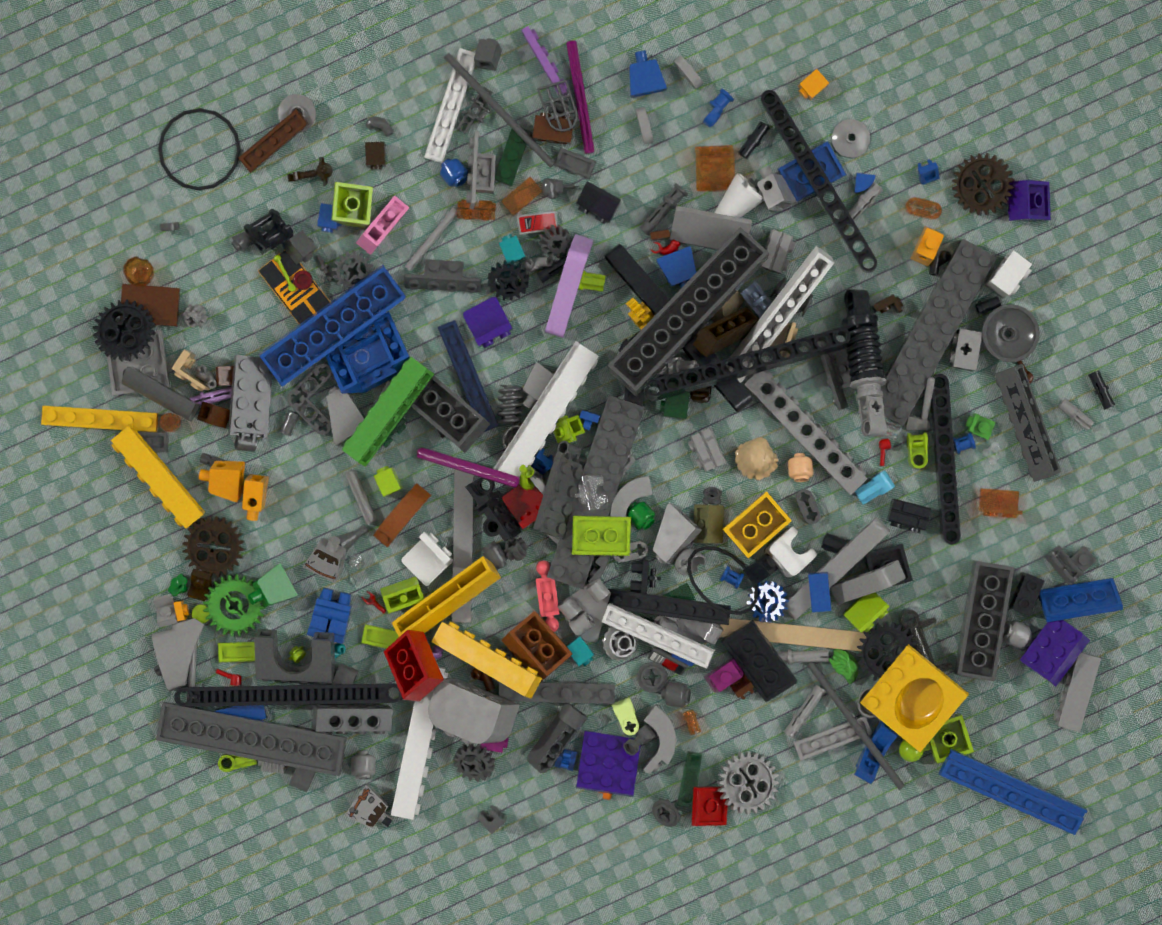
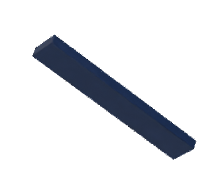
[437,320,499,433]

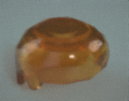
[123,256,154,287]

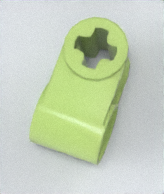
[612,697,640,735]

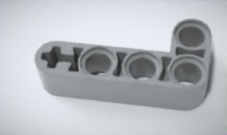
[830,560,906,605]

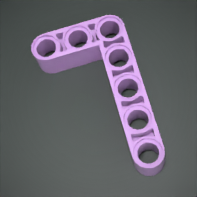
[545,234,593,338]

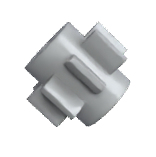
[183,304,208,328]

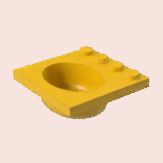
[860,644,969,752]

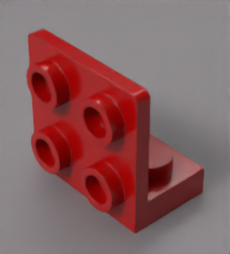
[502,478,543,529]

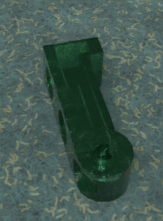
[676,751,702,808]

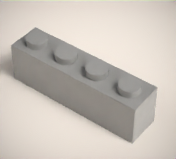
[1053,652,1101,732]

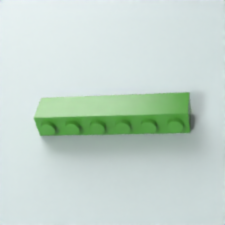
[342,357,434,467]

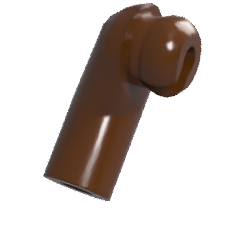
[471,668,495,691]

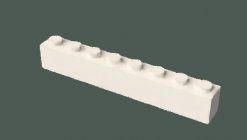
[726,246,834,383]
[493,341,599,477]
[391,666,449,820]

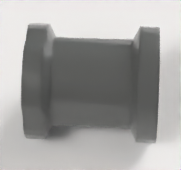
[548,97,569,113]

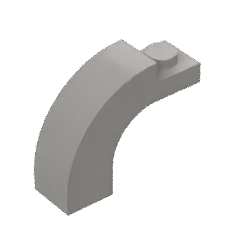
[610,476,653,517]
[643,704,676,775]

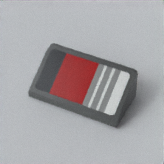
[648,646,688,675]

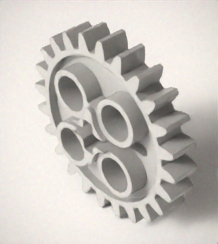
[717,751,779,814]

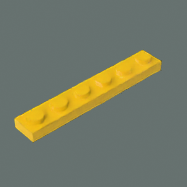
[41,406,158,432]

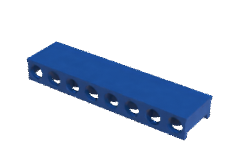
[258,265,406,387]

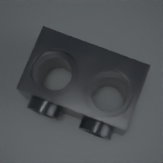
[1009,572,1045,616]

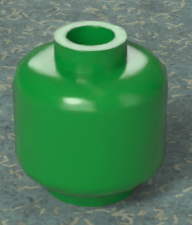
[627,502,655,530]

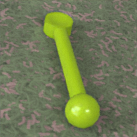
[274,255,296,292]

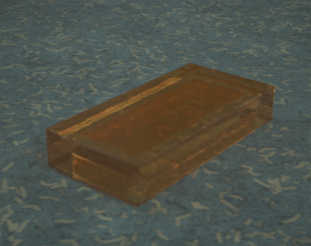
[501,177,542,216]

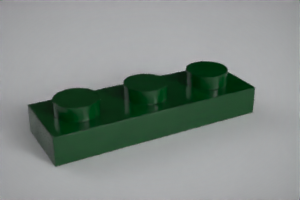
[494,129,531,186]

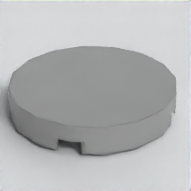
[530,468,547,495]

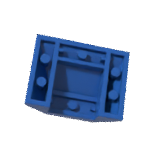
[325,312,410,394]

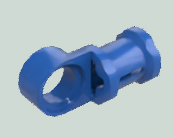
[703,88,734,128]

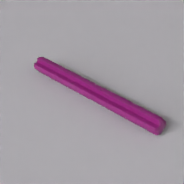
[566,40,595,154]
[417,447,520,488]

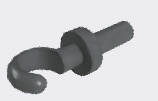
[316,255,333,282]

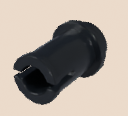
[975,296,1001,316]

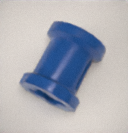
[953,433,976,455]
[720,565,745,589]

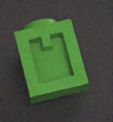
[965,413,996,440]

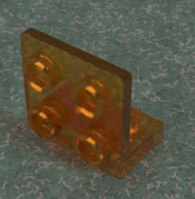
[695,145,735,191]
[978,488,1023,518]

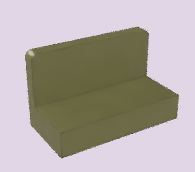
[693,504,724,543]

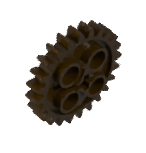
[952,153,1015,216]
[182,516,245,577]

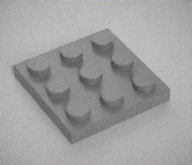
[107,330,171,396]

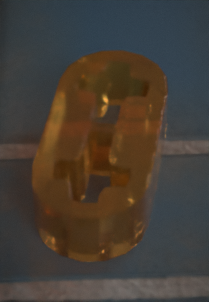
[905,197,942,220]

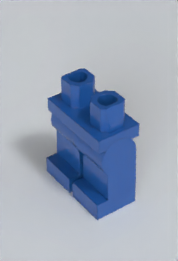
[307,588,352,644]

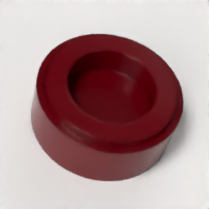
[293,270,313,290]

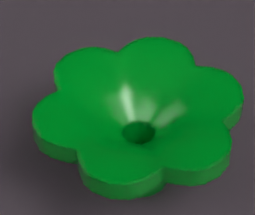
[168,574,188,597]

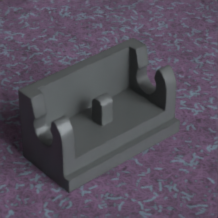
[477,805,507,834]

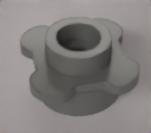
[702,487,722,505]

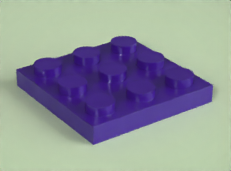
[576,731,641,797]

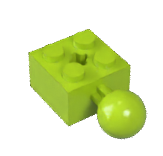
[899,713,974,764]

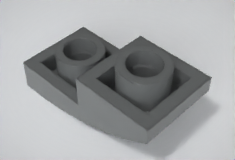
[588,555,610,583]

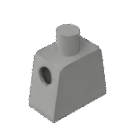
[757,166,797,211]
[522,362,554,410]

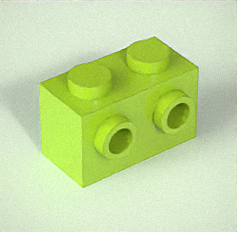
[380,576,424,614]

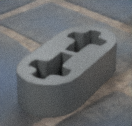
[795,489,821,524]

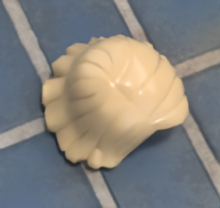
[735,437,778,480]

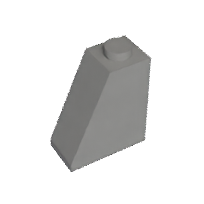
[327,385,365,446]
[653,503,702,564]

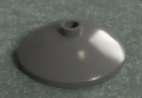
[982,304,1040,362]

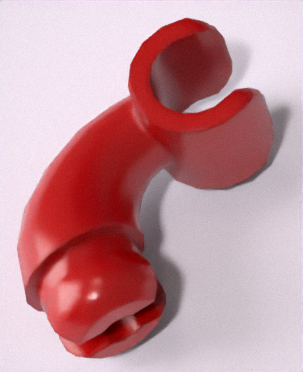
[650,239,680,255]

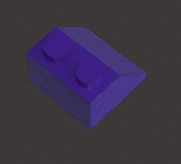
[1008,180,1051,221]

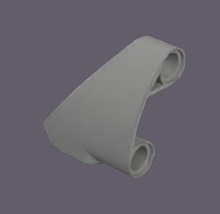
[557,578,611,642]
[648,616,724,646]
[152,618,204,691]

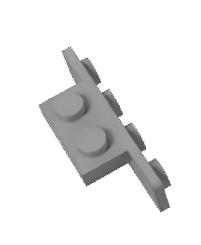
[466,131,496,210]

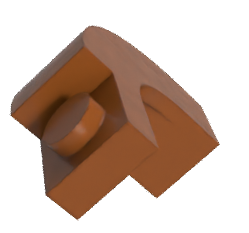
[373,483,431,548]

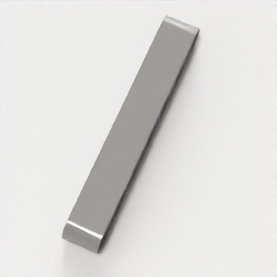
[784,517,890,620]

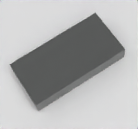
[554,148,596,180]

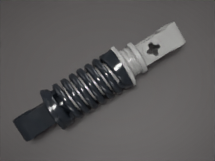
[841,289,887,437]

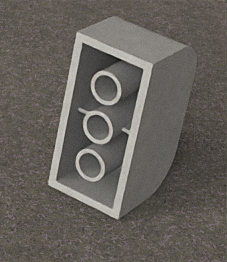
[428,678,520,745]

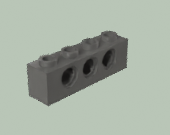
[312,704,393,734]

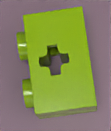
[374,466,403,497]

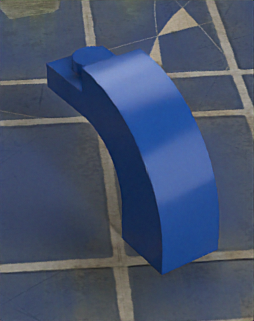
[854,721,898,784]

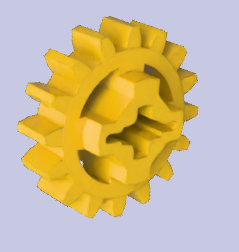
[625,298,654,330]

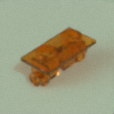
[457,199,496,221]

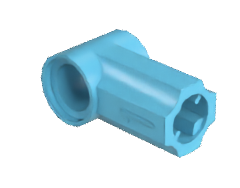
[855,470,895,505]

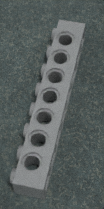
[743,370,867,495]

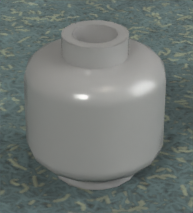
[1003,621,1032,648]
[351,751,376,780]

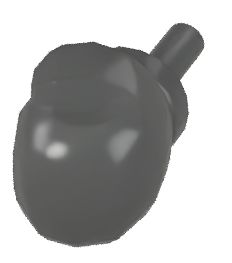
[542,178,575,199]

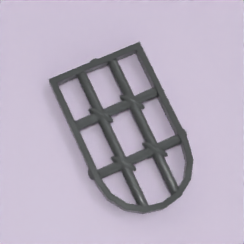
[537,80,578,132]

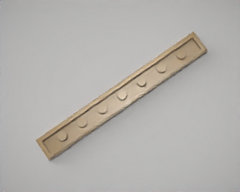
[720,618,872,652]

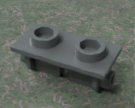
[1044,545,1084,585]

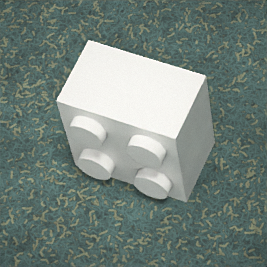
[985,250,1032,298]

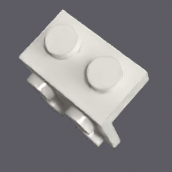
[402,532,454,586]

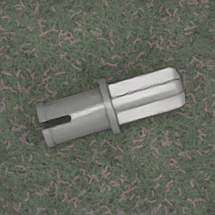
[1058,398,1094,430]

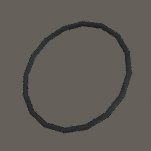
[158,108,241,190]
[687,546,758,615]

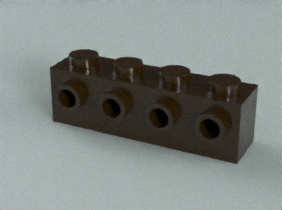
[693,307,759,357]

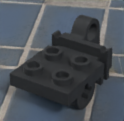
[465,478,522,542]

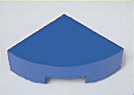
[854,173,876,193]

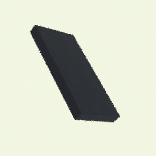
[721,620,798,702]

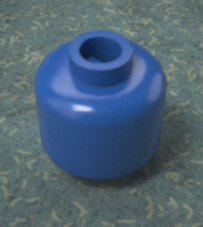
[440,159,468,187]

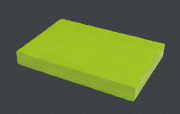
[572,516,631,556]

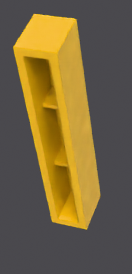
[111,424,205,529]
[392,556,501,637]
[431,621,542,698]

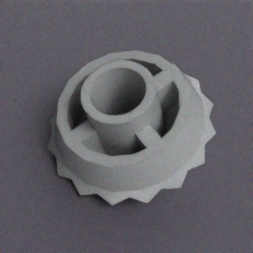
[602,627,638,661]

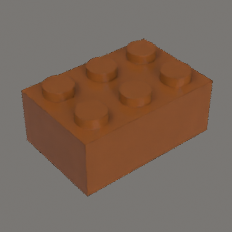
[501,611,572,683]

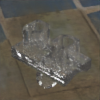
[574,474,608,510]

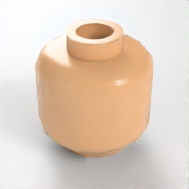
[788,453,813,482]

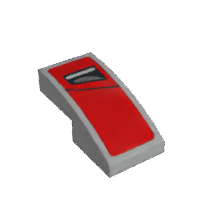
[517,211,558,235]

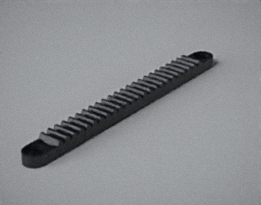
[174,683,402,707]

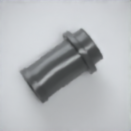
[280,410,299,436]

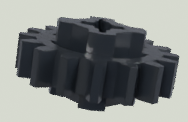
[487,260,529,301]

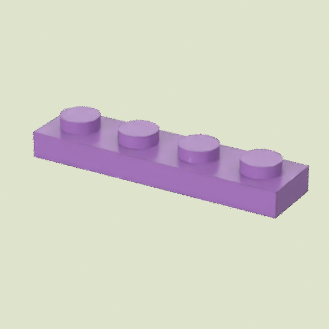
[522,26,567,97]

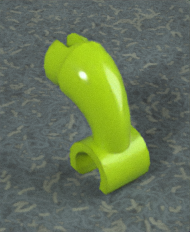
[519,465,535,490]

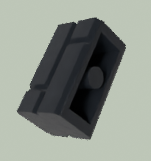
[886,498,931,533]

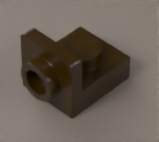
[871,294,903,314]
[187,569,212,601]

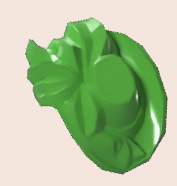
[829,649,858,684]

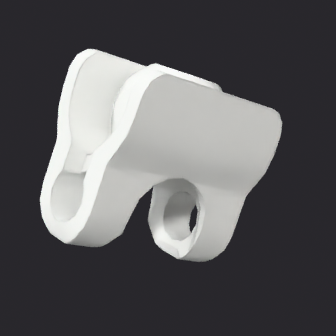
[765,526,817,578]

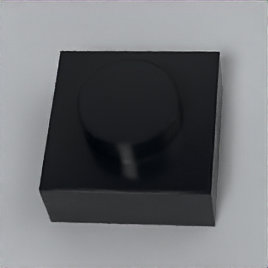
[624,387,644,406]

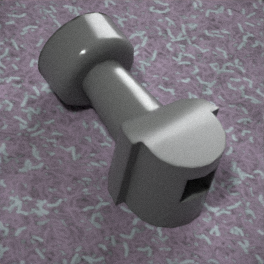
[623,724,657,756]

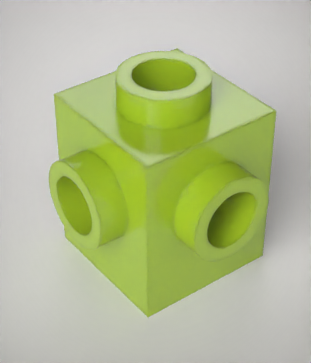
[553,415,585,443]

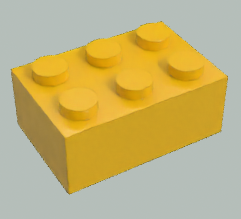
[722,491,792,558]

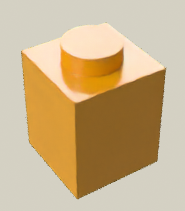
[798,69,829,101]

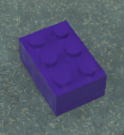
[1020,620,1090,687]

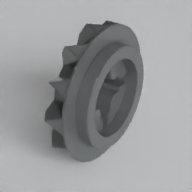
[637,662,668,693]
[652,798,681,827]

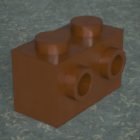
[533,113,574,145]

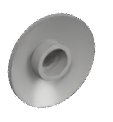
[278,94,316,133]
[832,119,870,158]

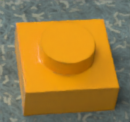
[173,600,189,621]

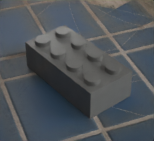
[411,376,490,453]

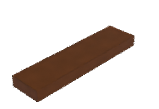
[239,109,309,173]

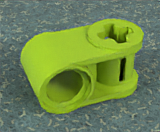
[907,432,928,469]

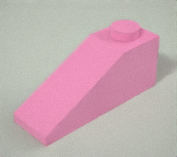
[356,196,409,255]

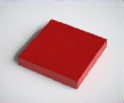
[692,786,728,826]

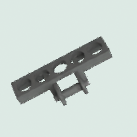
[457,87,493,134]

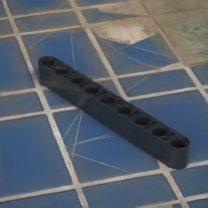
[931,374,961,545]

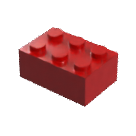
[383,630,444,701]

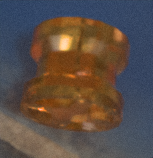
[160,413,181,432]

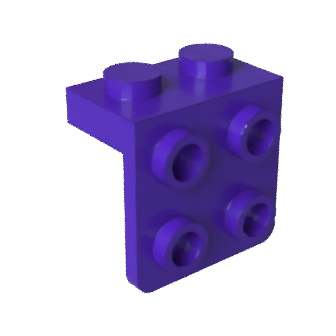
[463,297,513,348]

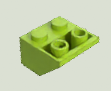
[842,592,890,633]

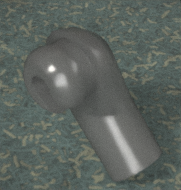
[366,116,394,137]

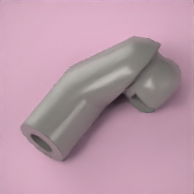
[524,257,553,272]
[196,365,217,389]

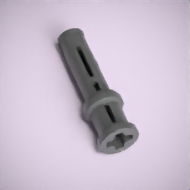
[639,183,688,236]

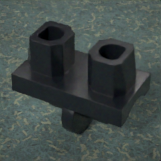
[630,560,661,594]

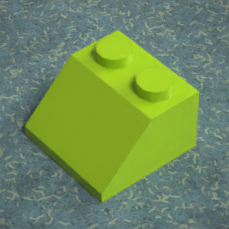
[331,182,373,228]

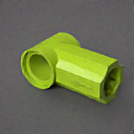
[578,271,606,292]
[218,754,257,772]

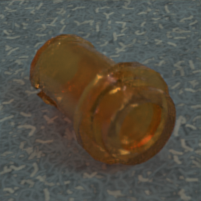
[683,709,701,735]

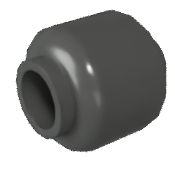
[661,682,691,708]

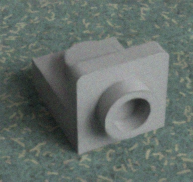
[153,594,178,627]

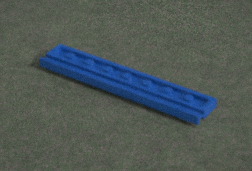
[939,749,1088,835]

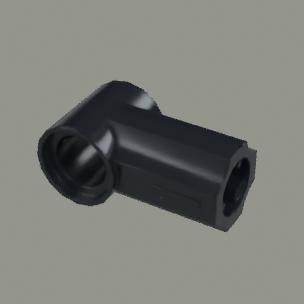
[820,532,850,554]

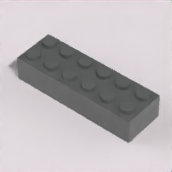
[954,560,1014,681]

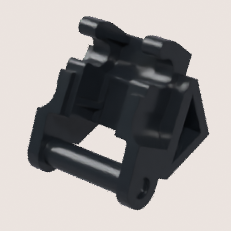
[244,209,293,255]

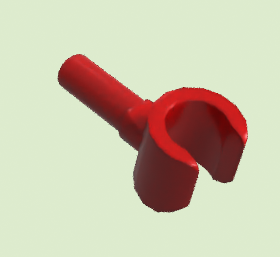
[879,439,891,466]
[361,591,386,614]
[216,669,242,686]

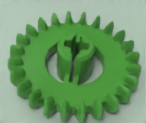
[203,574,266,637]

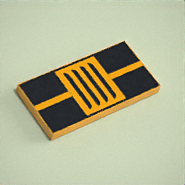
[258,250,330,324]

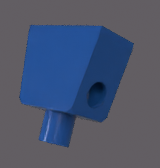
[629,50,667,98]
[656,246,696,288]

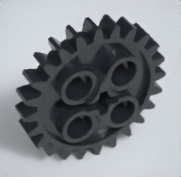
[93,299,156,362]
[856,621,920,681]

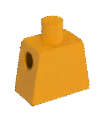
[910,226,944,267]
[199,461,245,503]
[242,474,269,521]

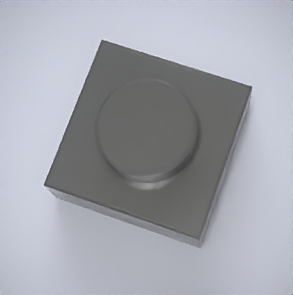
[1070,546,1097,572]

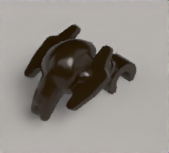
[287,157,333,186]

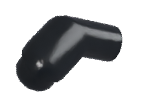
[929,250,951,276]

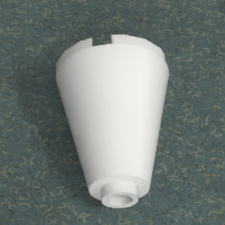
[714,173,764,218]

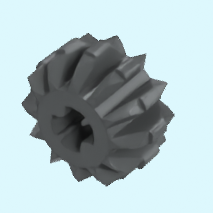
[539,225,571,258]

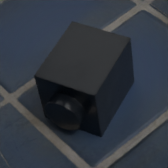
[743,553,778,586]

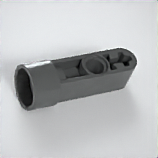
[527,703,588,773]

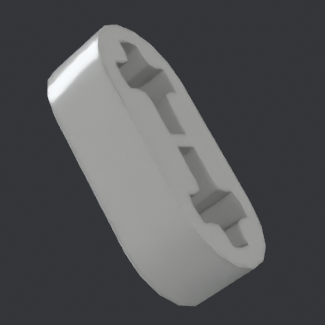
[673,55,703,89]
[635,107,654,144]
[613,541,648,562]

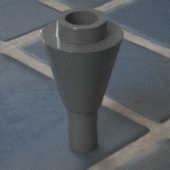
[231,226,264,252]
[336,525,368,552]

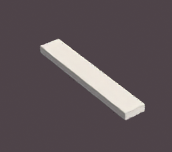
[424,48,476,163]
[602,603,715,669]

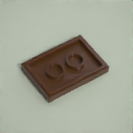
[119,284,180,327]

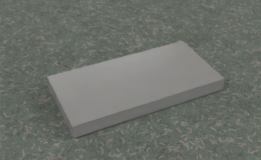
[670,206,752,249]

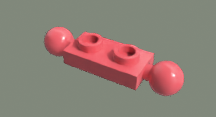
[536,560,560,632]

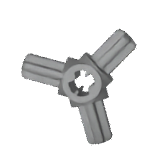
[657,357,699,376]

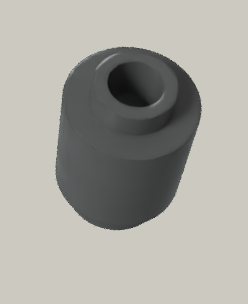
[481,540,508,570]

